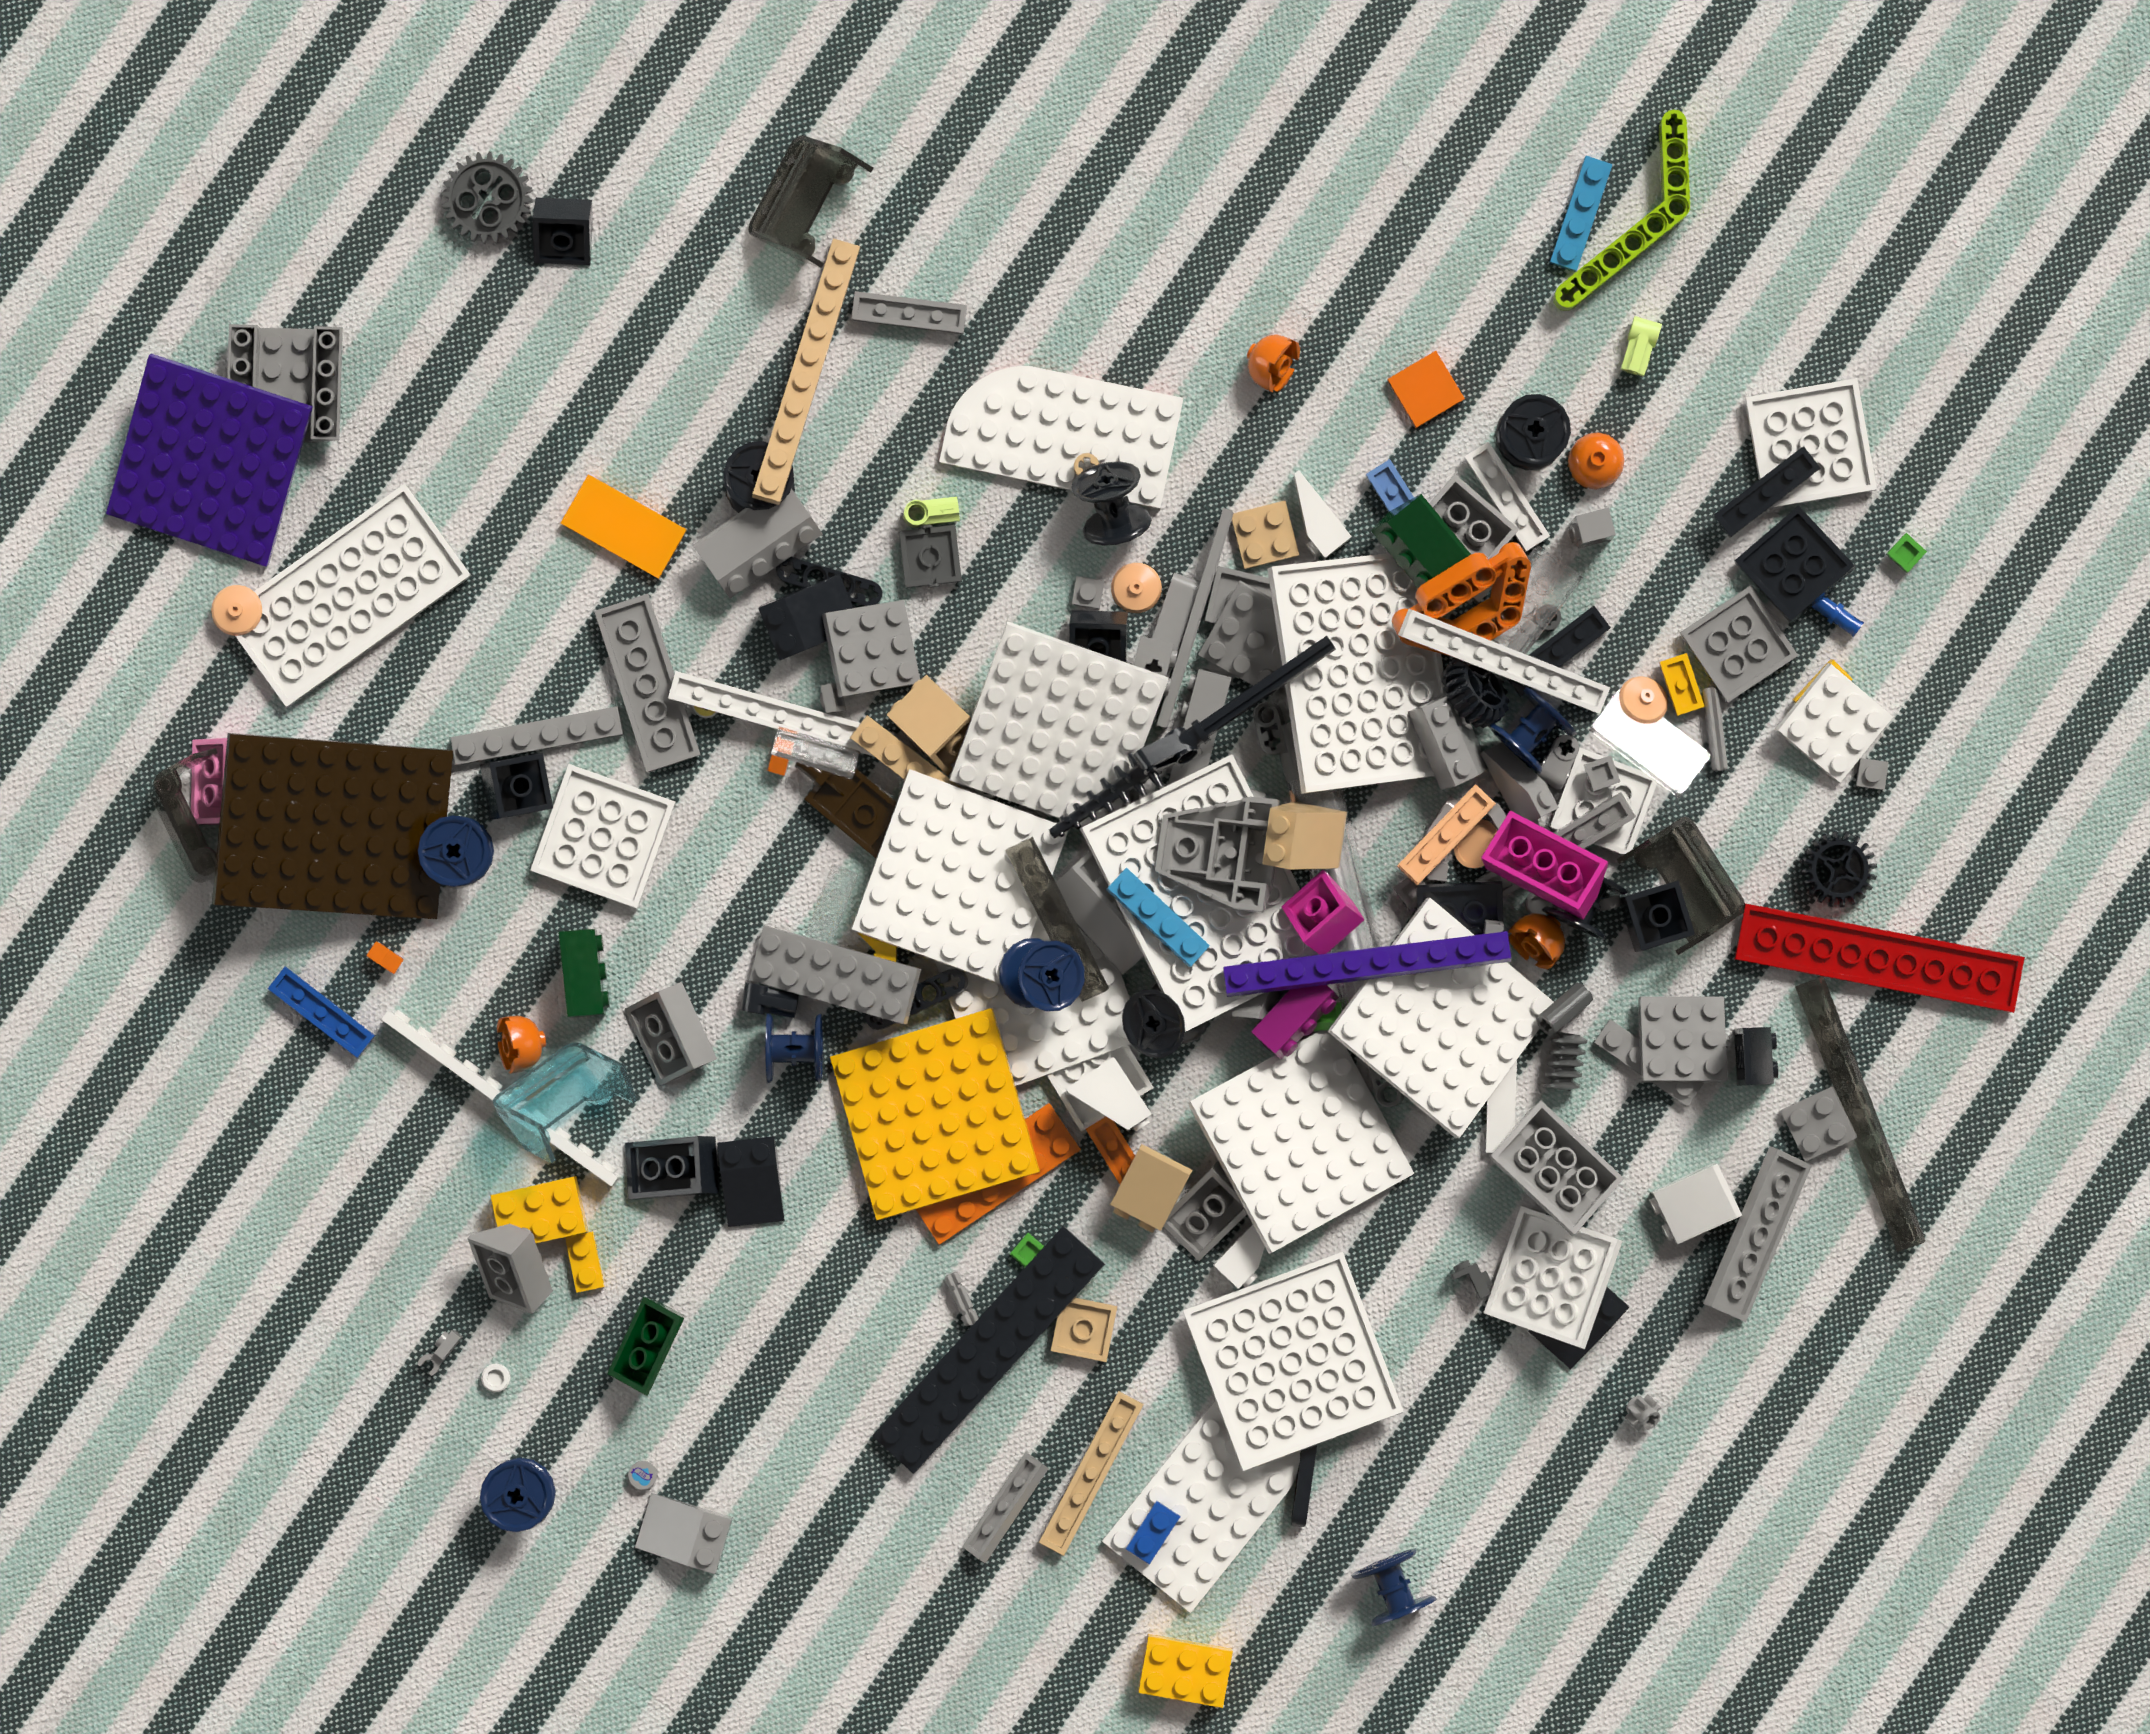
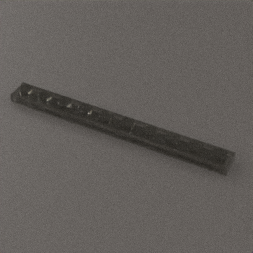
[1795,976,1926,1252]

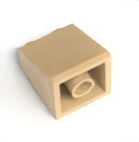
[887,675,971,776]
[1262,802,1347,869]
[1110,1144,1192,1233]

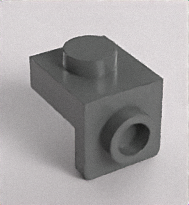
[1450,1260,1493,1299]

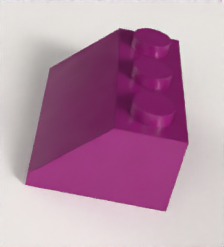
[1251,985,1339,1060]

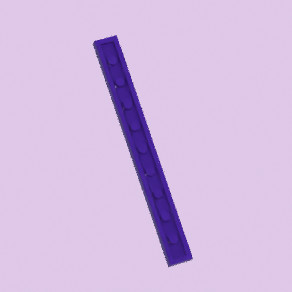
[1223,931,1511,997]

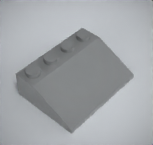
[1489,1100,1624,1236]

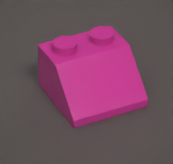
[1281,870,1365,955]

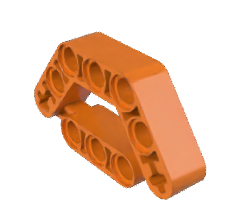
[1391,542,1531,657]

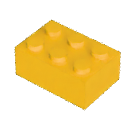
[490,1176,589,1243]
[1138,1634,1233,1708]

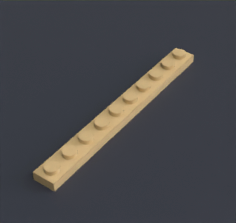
[752,238,860,505]

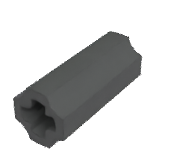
[1536,982,1593,1036]

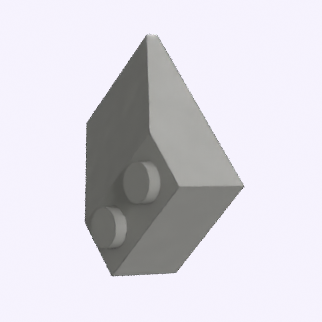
[1163,1160,1247,1261]
[635,1493,733,1574]

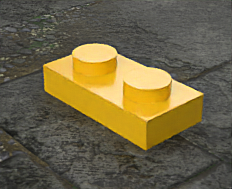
[1659,653,1705,716]
[565,1231,605,1293]

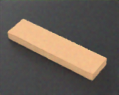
[1397,784,1496,886]

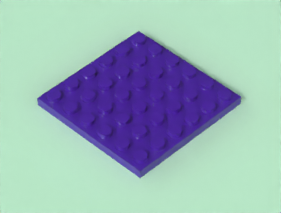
[106,353,313,567]

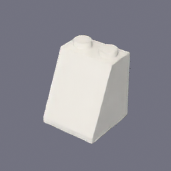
[1066,1057,1151,1131]
[1649,1163,1742,1244]

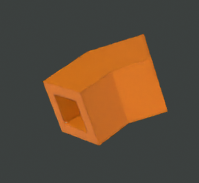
[767,739,794,776]
[366,941,404,974]

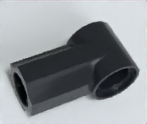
[740,982,799,1018]

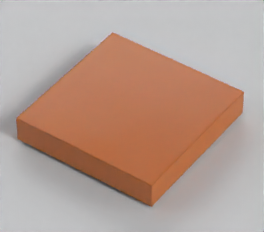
[1387,351,1465,428]

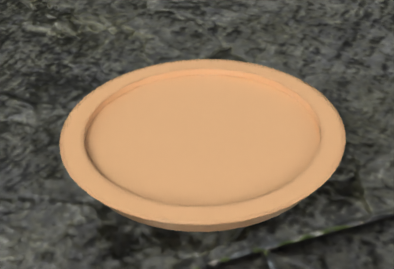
[1111,563,1162,613]
[211,585,262,636]
[1619,676,1668,724]
[1453,819,1497,868]

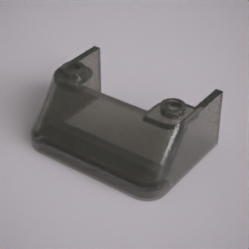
[748,135,874,268]
[150,748,218,883]
[1616,817,1745,955]

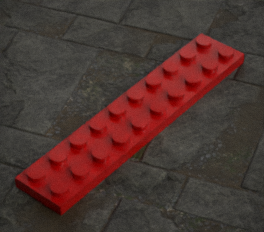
[1734,903,2025,1013]

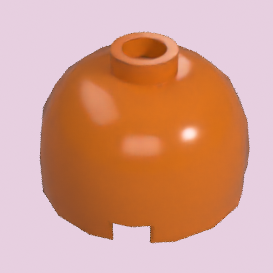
[1247,334,1300,392]
[1568,432,1625,490]
[1508,913,1566,969]
[497,1016,546,1074]

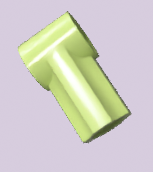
[1621,316,1662,376]
[903,497,960,528]

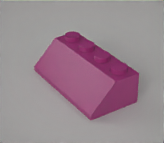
[1481,811,1608,920]

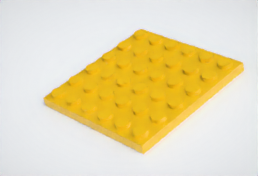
[830,1008,1040,1221]

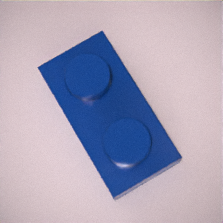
[1126,1500,1181,1564]

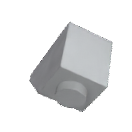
[1232,991,1280,1020]

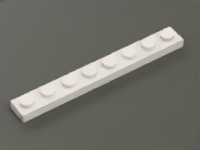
[1398,609,1610,714]
[668,671,894,756]

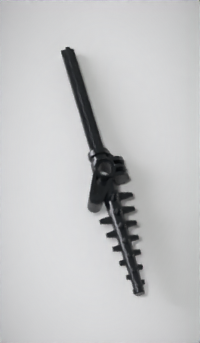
[1049,636,1336,839]

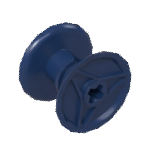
[1489,687,1577,774]
[418,815,494,887]
[999,938,1085,1011]
[765,1014,823,1084]
[480,1457,556,1532]
[1351,1548,1437,1626]

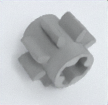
[1625,1394,1661,1431]

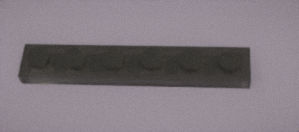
[1005,836,1109,1002]

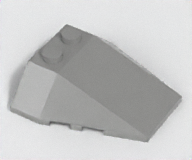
[1155,796,1280,913]

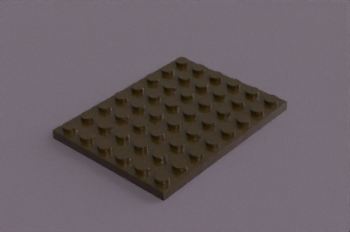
[212,733,453,919]

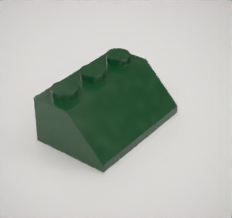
[1371,494,1471,588]
[558,929,610,1018]
[607,1296,684,1396]

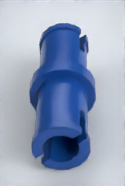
[1812,595,1864,637]

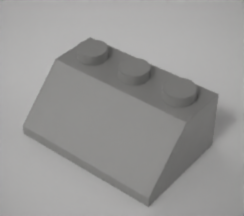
[1429,474,1519,559]
[1408,694,1488,790]
[625,982,717,1086]
[467,1224,553,1314]

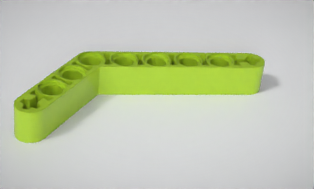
[1553,109,1690,311]

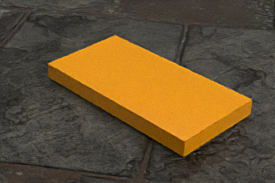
[561,474,687,579]

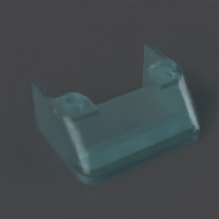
[493,1043,637,1163]

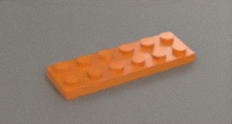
[916,1103,1081,1245]

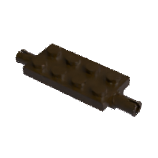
[795,752,897,859]

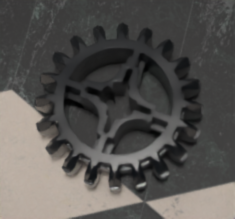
[1441,658,1509,728]
[1800,831,1877,908]

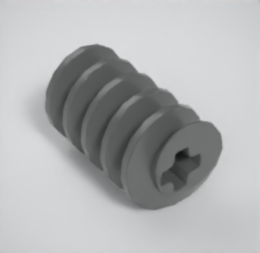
[1544,1032,1588,1091]

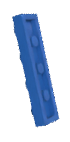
[268,966,376,1058]

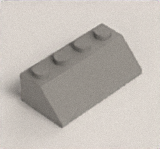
[693,488,823,599]

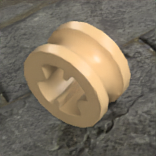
[1074,453,1099,476]

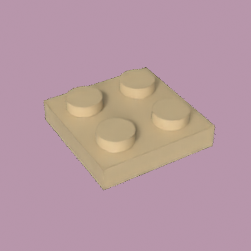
[1232,500,1299,570]
[1051,1298,1118,1362]

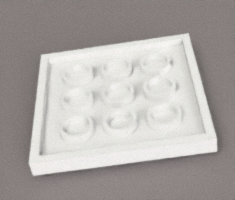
[1745,378,1877,509]
[530,764,676,909]
[1484,1206,1622,1349]

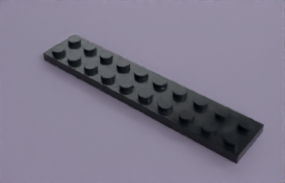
[872,1226,1106,1474]

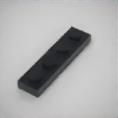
[1713,446,1821,538]
[1505,606,1611,697]

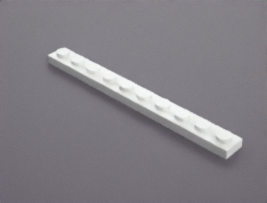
[381,1009,620,1186]

